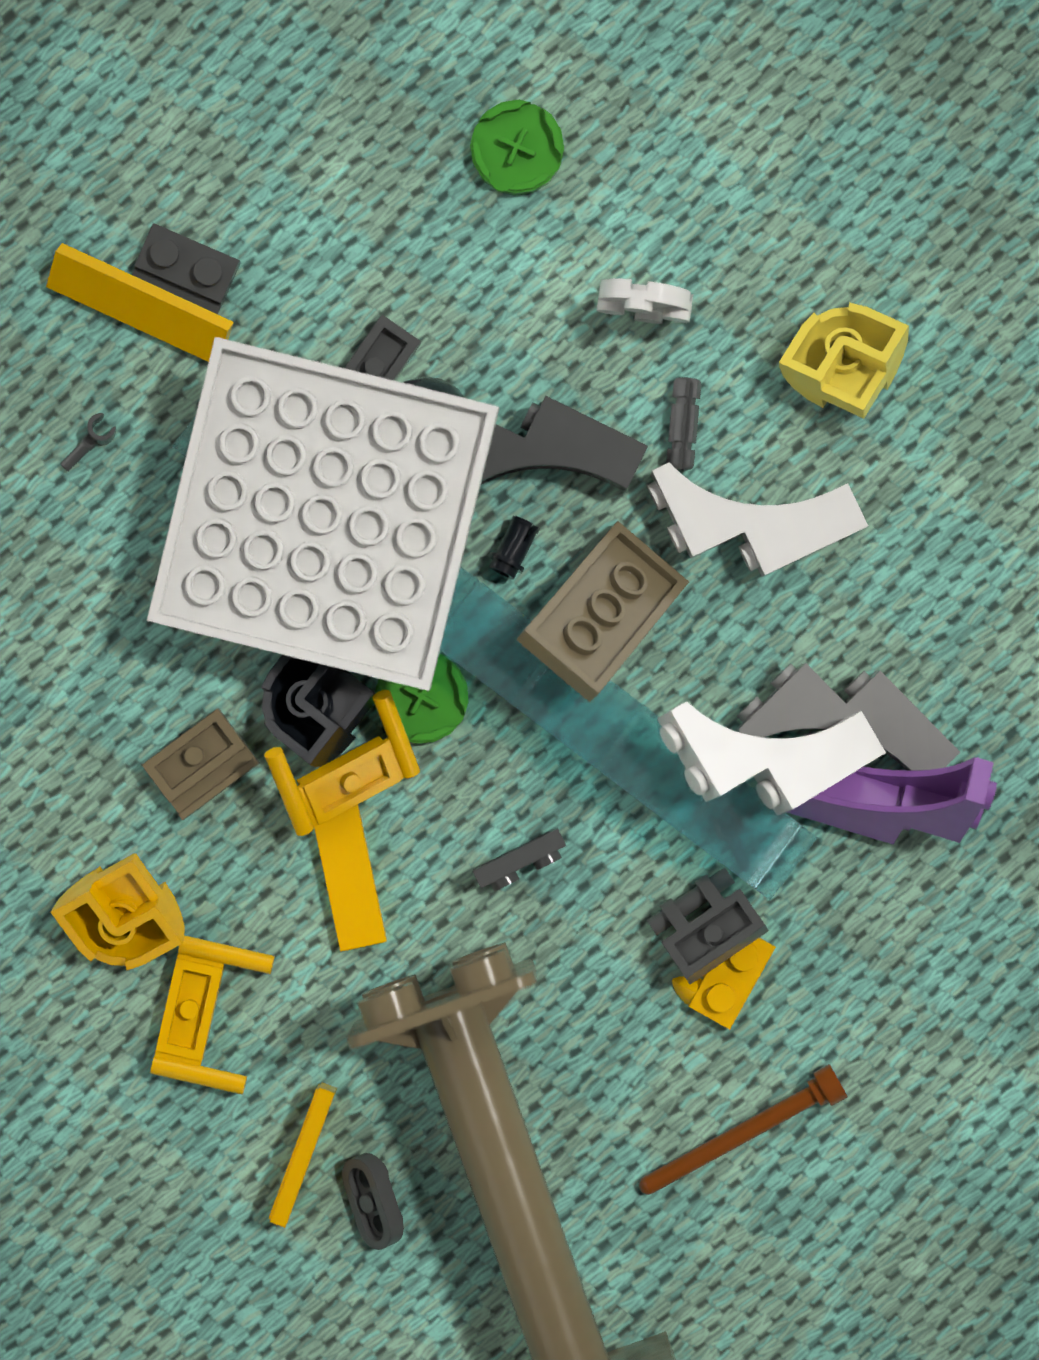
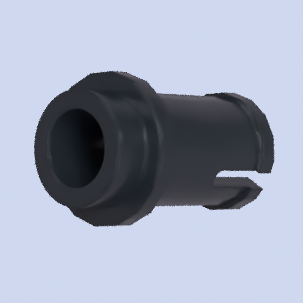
[489,516,540,579]

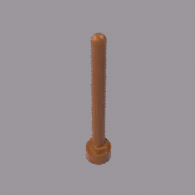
[639,1064,848,1195]

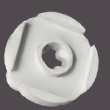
[597,278,693,324]

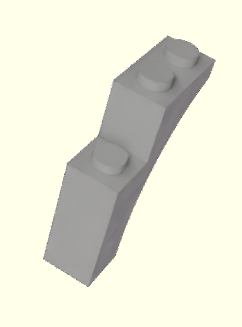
[735,663,960,771]

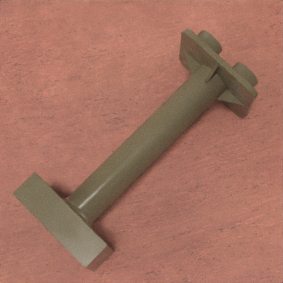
[346,942,676,1360]

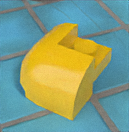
[50,853,185,970]

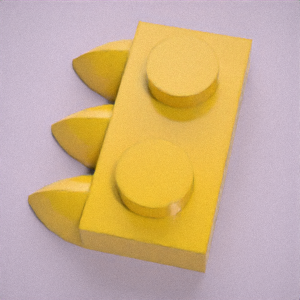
[672,937,776,1030]

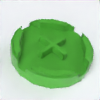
[470,100,564,196]
[375,654,469,743]

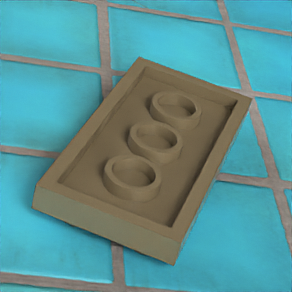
[516,521,689,703]

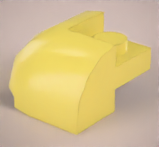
[779,302,909,419]

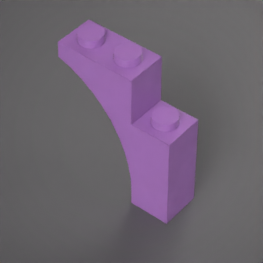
[787,757,997,845]

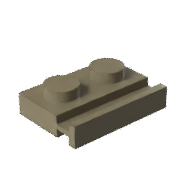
[142,708,260,820]

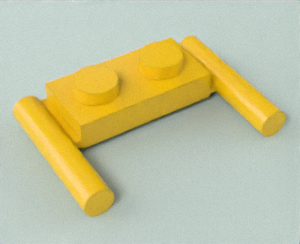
[264,690,420,836]
[150,935,275,1095]

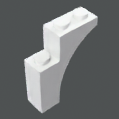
[647,462,868,577]
[657,701,886,816]

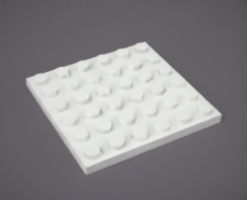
[147,337,500,691]

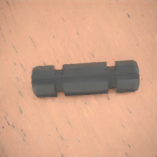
[666,377,702,470]

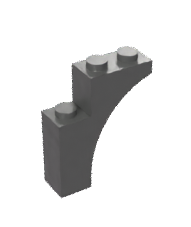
[481,396,648,492]

